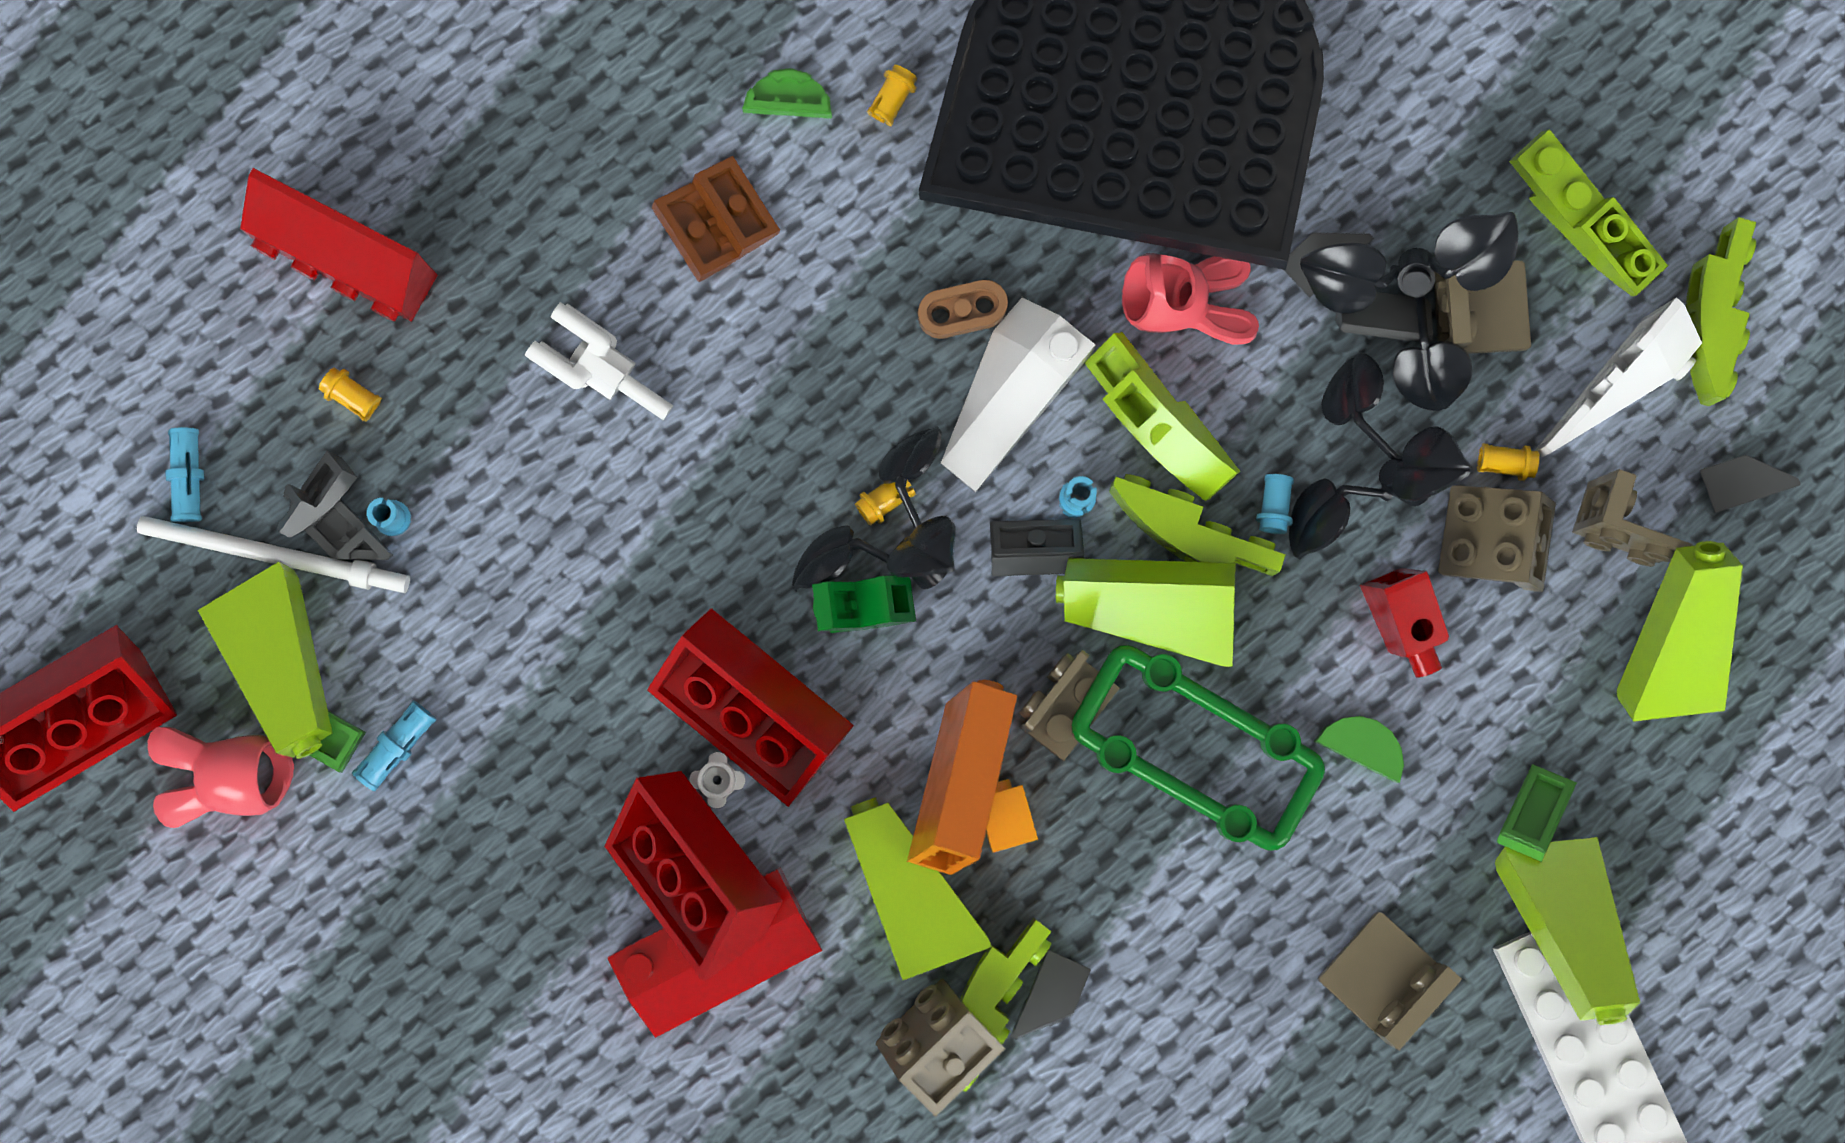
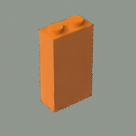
[907,680,1018,875]

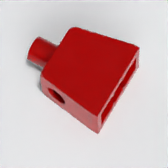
[1360,568,1449,678]

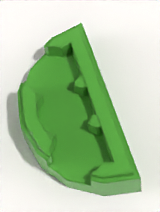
[742,68,832,119]
[1313,716,1404,783]

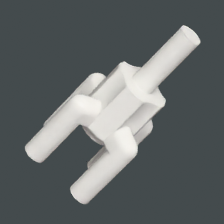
[525,302,674,420]

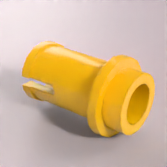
[867,65,917,126]
[318,367,382,421]
[1477,443,1540,481]
[855,479,916,526]

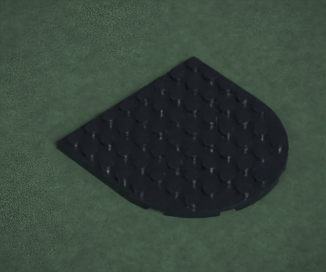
[919,0,1324,270]

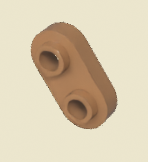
[918,280,1008,339]

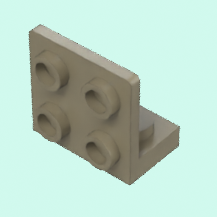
[1434,260,1531,354]
[1572,469,1693,567]
[1438,485,1556,592]
[1019,650,1120,761]
[1318,912,1462,1050]
[876,979,1005,1117]

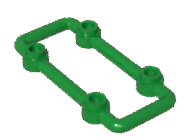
[1071,645,1325,851]

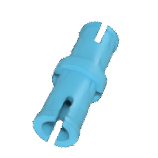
[165,427,204,523]
[1059,476,1097,518]
[352,701,437,791]

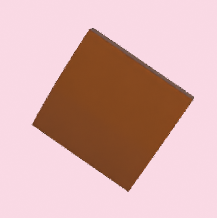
[652,156,780,282]

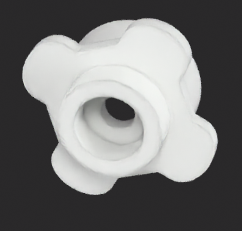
[689,752,745,808]

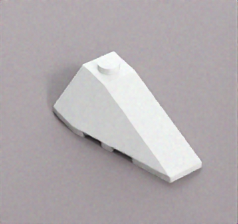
[1534,297,1702,459]
[941,298,1095,492]

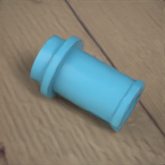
[1256,474,1294,534]
[366,498,411,536]

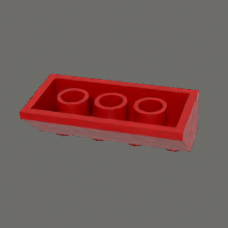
[240,168,438,322]
[647,608,854,807]
[0,625,177,812]
[604,771,782,981]
[607,867,822,1038]

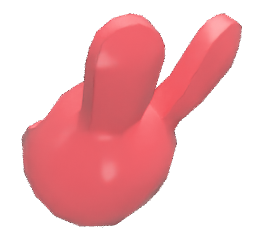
[1122,253,1259,345]
[148,727,294,828]

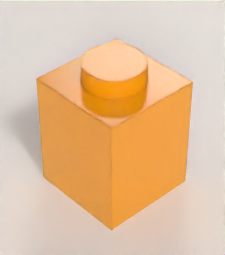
[986,779,1038,853]

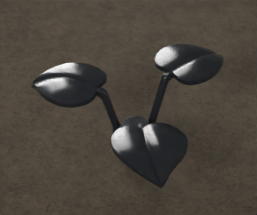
[1300,212,1518,411]
[1289,353,1474,559]
[792,426,956,592]

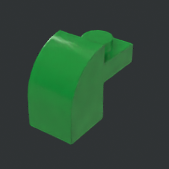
[812,576,916,633]

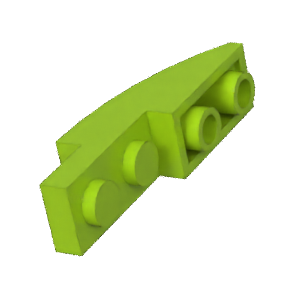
[1509,129,1668,296]
[1686,217,1756,407]
[1084,332,1241,501]
[1109,474,1286,576]
[960,917,1052,1092]

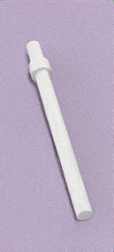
[137,516,410,593]

